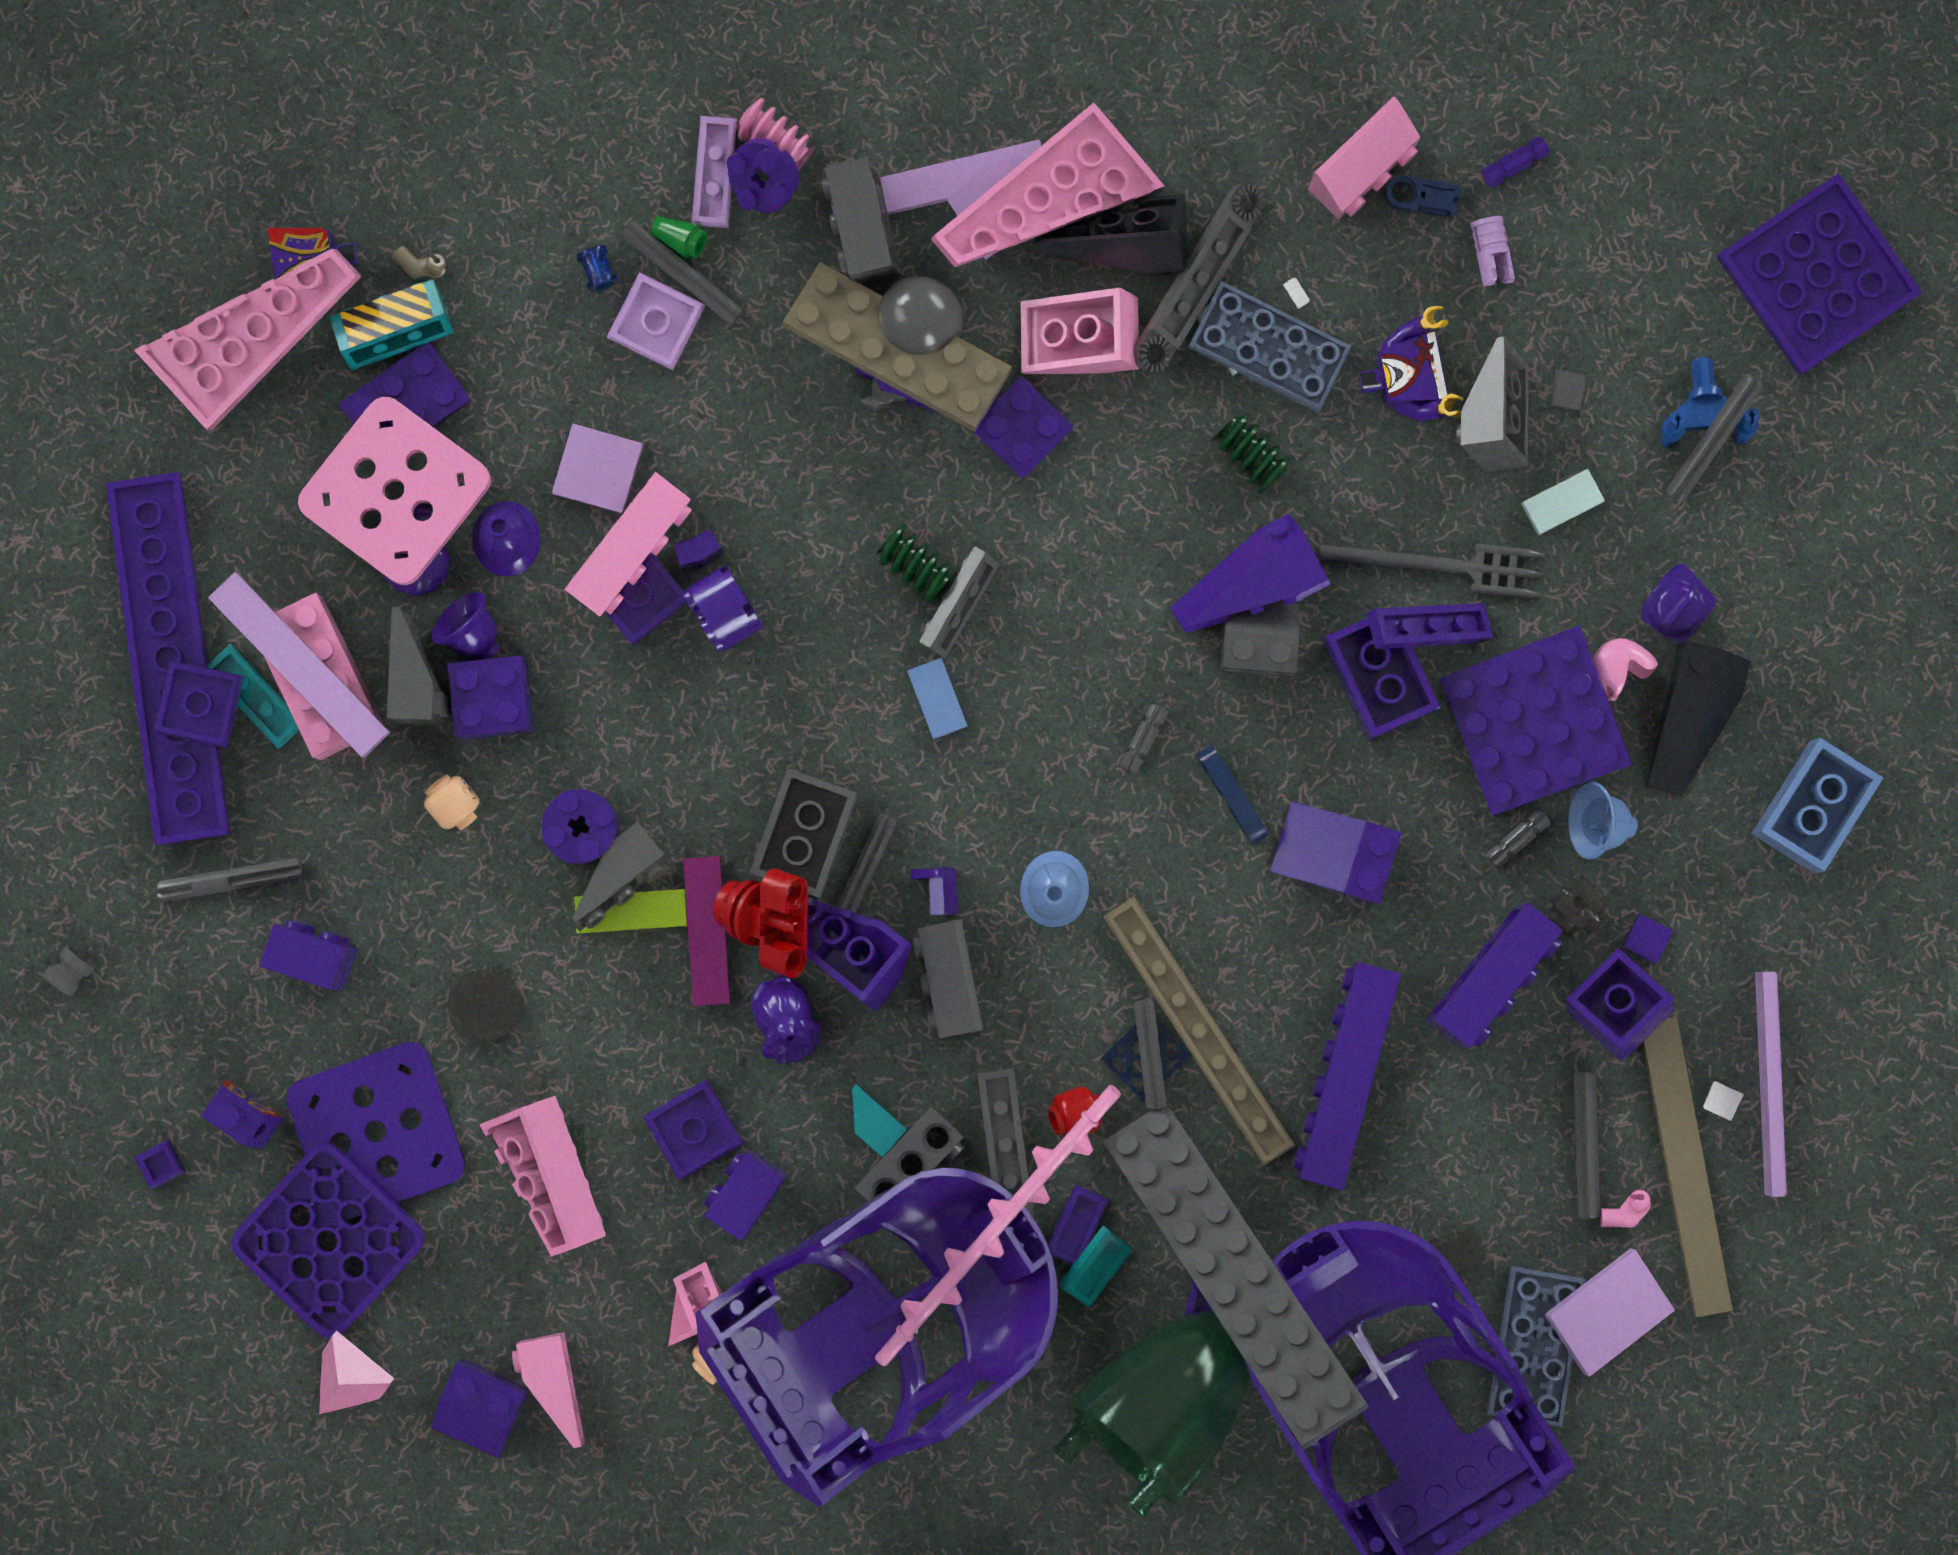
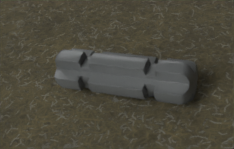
[1120,704,1168,774]
[1486,810,1551,868]

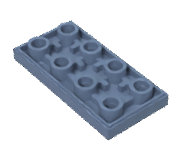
[1188,281,1351,412]
[1487,1266,1586,1427]

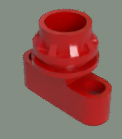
[713,868,808,979]

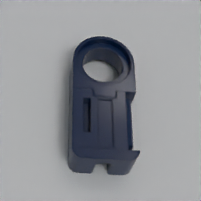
[1385,175,1461,220]

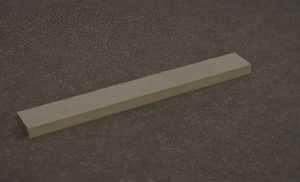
[1103,897,1295,1166]
[1642,1017,1733,1317]

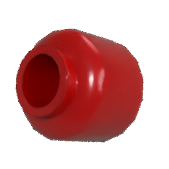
[1047,1086,1105,1137]

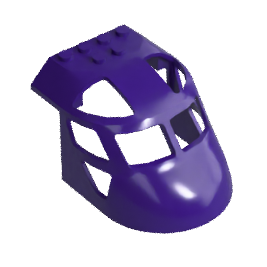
[695,1168,1058,1507]
[1246,1221,1575,1555]

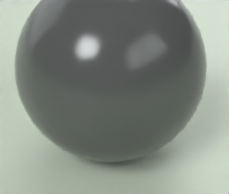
[878,276,964,355]

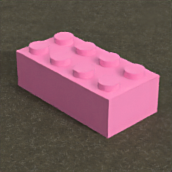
[264,593,386,760]

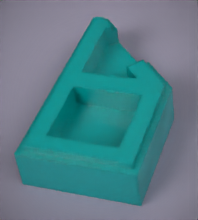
[852,1084,907,1158]

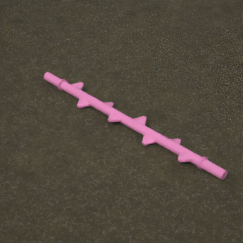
[875,1085,1121,1366]

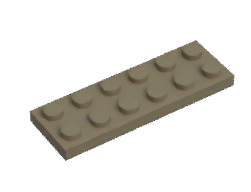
[783,262,1012,432]

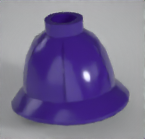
[472,501,541,577]
[431,592,500,660]

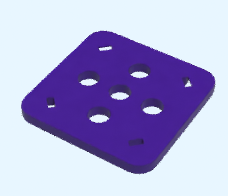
[286,1042,466,1220]
[231,1143,425,1339]

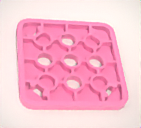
[298,397,491,585]

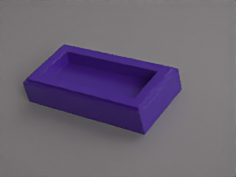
[1048,1184,1109,1265]

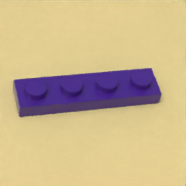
[1366,603,1493,649]

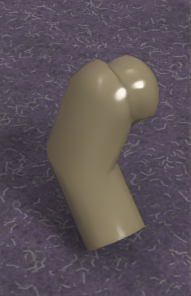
[391,246,446,281]

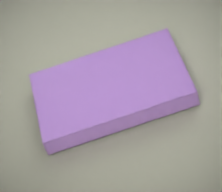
[1545,1248,1675,1377]

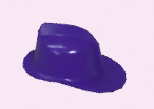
[1642,563,1717,643]

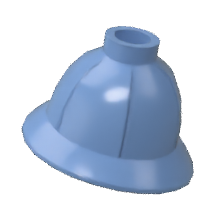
[1568,781,1638,860]
[1020,851,1089,927]

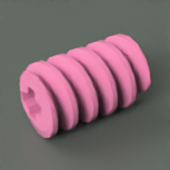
[736,98,816,171]

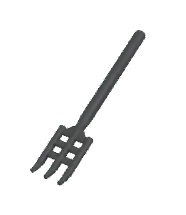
[1317,544,1545,598]

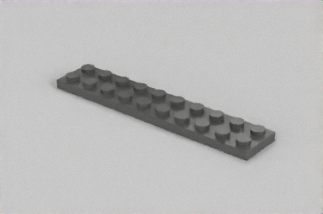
[1103,1103,1368,1450]

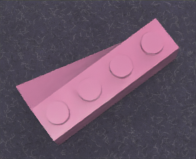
[564,472,692,616]
[479,1096,606,1257]

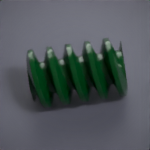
[1211,413,1291,494]
[876,523,957,604]

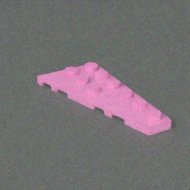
[931,103,1165,267]
[134,249,362,430]

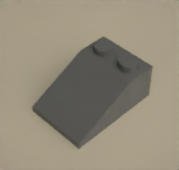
[1456,337,1529,472]
[387,607,450,726]

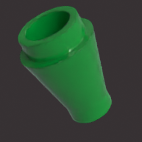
[650,215,708,258]

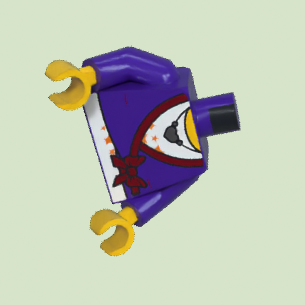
[1358,306,1464,422]

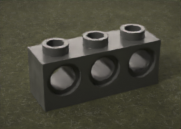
[854,1106,964,1202]

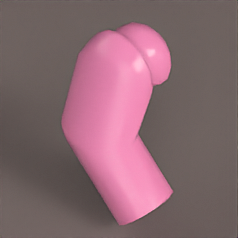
[1600,1190,1651,1228]

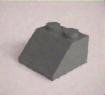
[1220,602,1299,677]

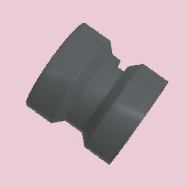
[42,945,96,996]

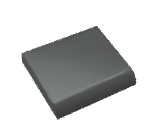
[1549,370,1587,411]

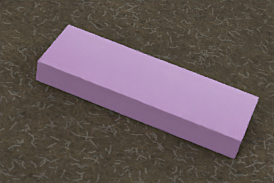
[692,116,737,228]

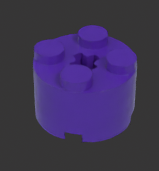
[682,564,764,653]
[542,789,620,865]

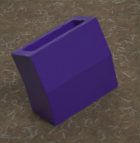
[674,529,724,571]

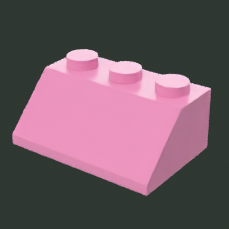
[1308,96,1420,220]

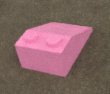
[1021,288,1139,374]

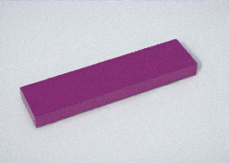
[683,856,731,1006]

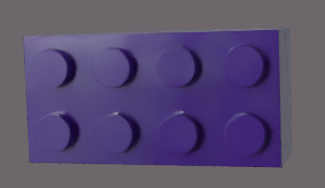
[1426,902,1563,1048]

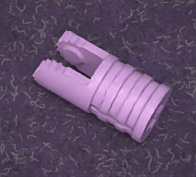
[1470,216,1515,286]

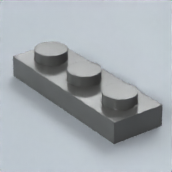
[919,546,1000,659]

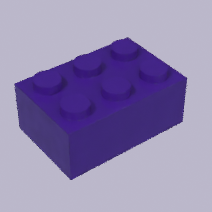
[1322,606,1440,741]

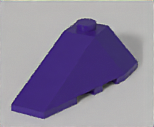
[1170,514,1330,633]
[807,897,912,1012]

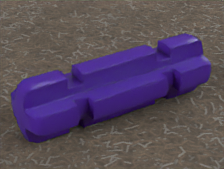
[1481,136,1550,188]

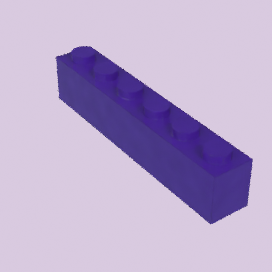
[1293,962,1401,1190]

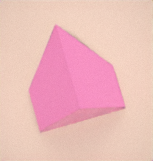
[668,1262,722,1347]
[319,1331,394,1414]

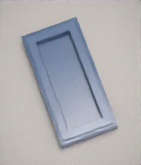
[907,658,968,740]

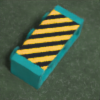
[330,279,454,371]

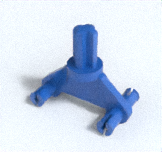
[1661,357,1760,448]

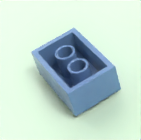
[1751,738,1883,873]

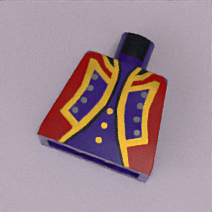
[267,228,358,279]
[201,1079,284,1149]

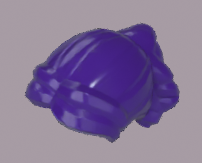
[751,975,821,1064]

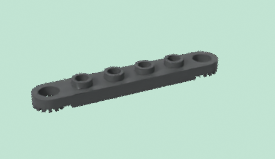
[1134,183,1264,372]

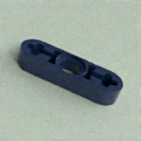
[1196,745,1268,845]

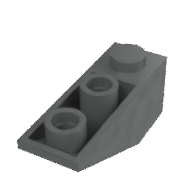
[572,821,668,932]

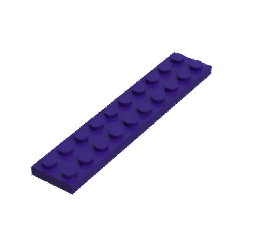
[106,472,231,846]

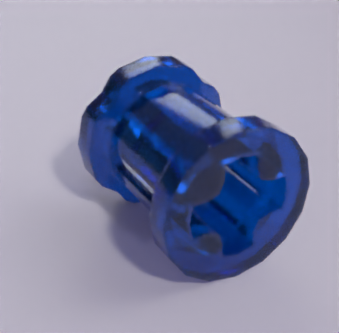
[576,245,619,292]

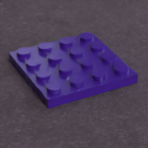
[1716,173,1923,376]
[1440,625,1633,816]

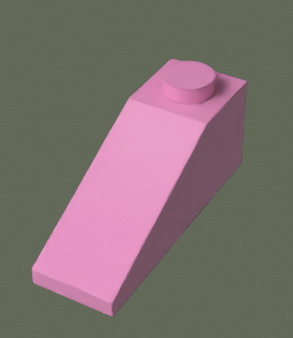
[512,1332,585,1448]

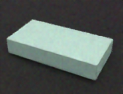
[1521,469,1605,536]

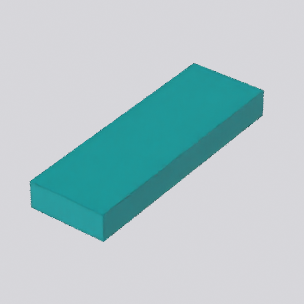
[207,643,299,749]

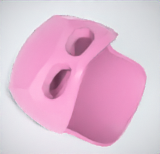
[1593,638,1658,701]

